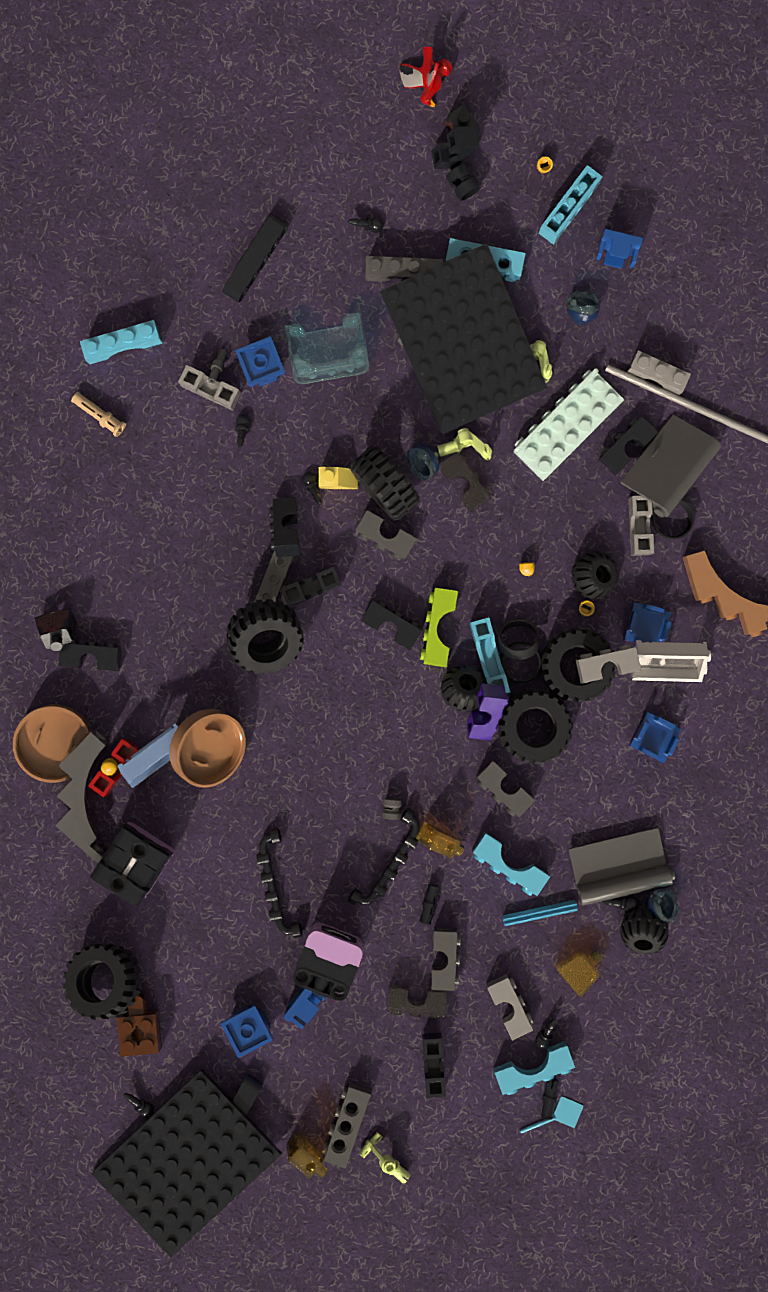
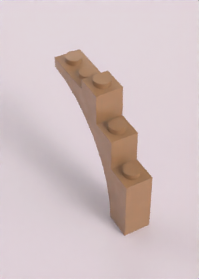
[683,551,768,637]

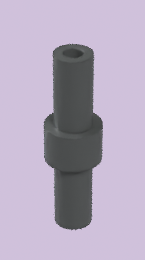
[208,349,227,384]

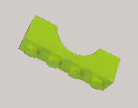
[420,588,458,667]

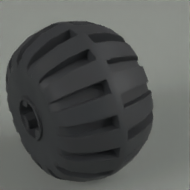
[571,551,619,599]
[441,665,487,712]
[620,909,669,954]

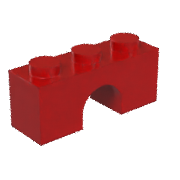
[88,738,141,797]

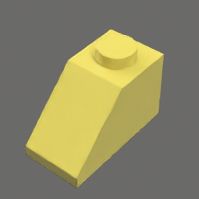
[319,467,358,489]

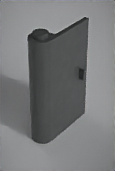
[621,415,721,517]
[568,827,675,906]

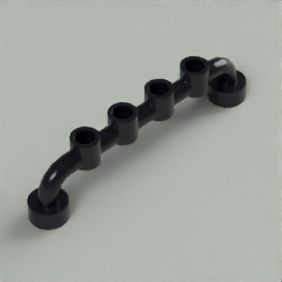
[347,808,420,905]
[256,828,303,938]

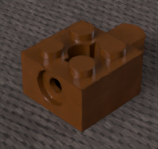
[116,994,162,1057]

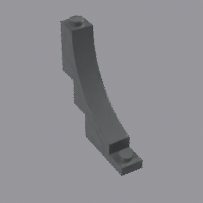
[55,729,107,863]

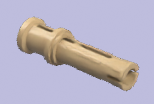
[71,392,126,437]

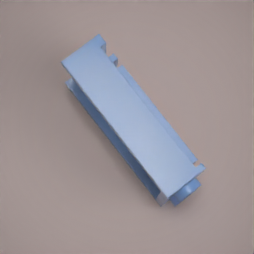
[118,724,178,788]

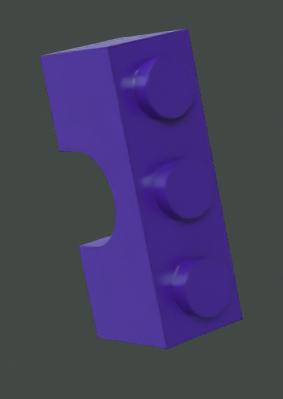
[466,683,509,740]

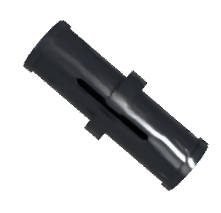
[419,884,440,925]
[541,1078,559,1120]

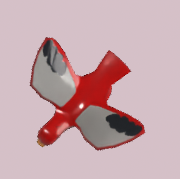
[399,47,452,107]

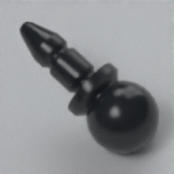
[348,217,384,233]
[236,414,251,448]
[302,472,321,504]
[602,897,639,912]
[535,1018,556,1050]
[123,1093,154,1118]

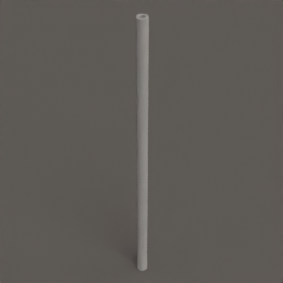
[605,364,768,443]

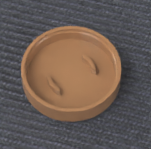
[13,704,91,783]
[170,709,246,788]

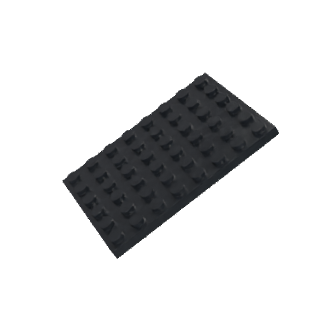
[380,243,547,435]
[91,1069,282,1257]

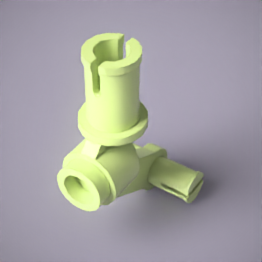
[529,340,552,383]
[437,428,492,460]
[359,1132,410,1183]

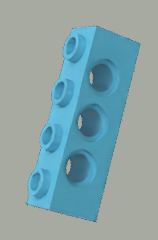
[539,165,603,245]
[445,238,525,282]

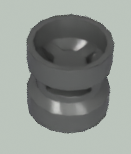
[382,798,402,820]

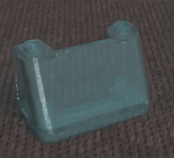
[285,313,369,384]

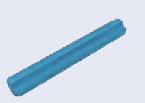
[502,900,578,926]

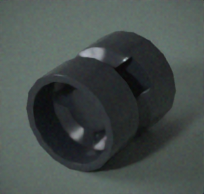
[446,163,481,201]

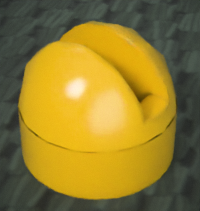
[537,157,553,173]
[519,562,535,576]
[579,600,595,616]
[101,758,118,776]

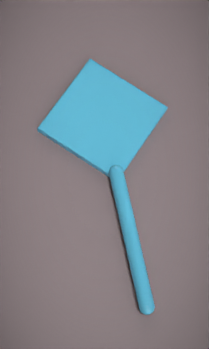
[520,1096,584,1133]

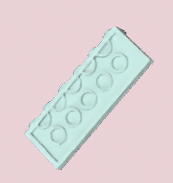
[514,368,624,481]

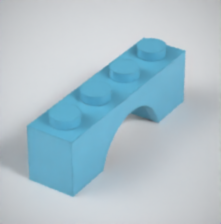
[80,320,162,364]
[469,618,510,693]
[472,832,550,896]
[493,1041,575,1095]

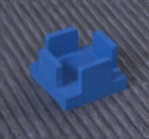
[596,229,643,269]
[235,336,285,387]
[623,602,672,643]
[629,712,682,763]
[283,988,326,1029]
[221,1004,273,1058]

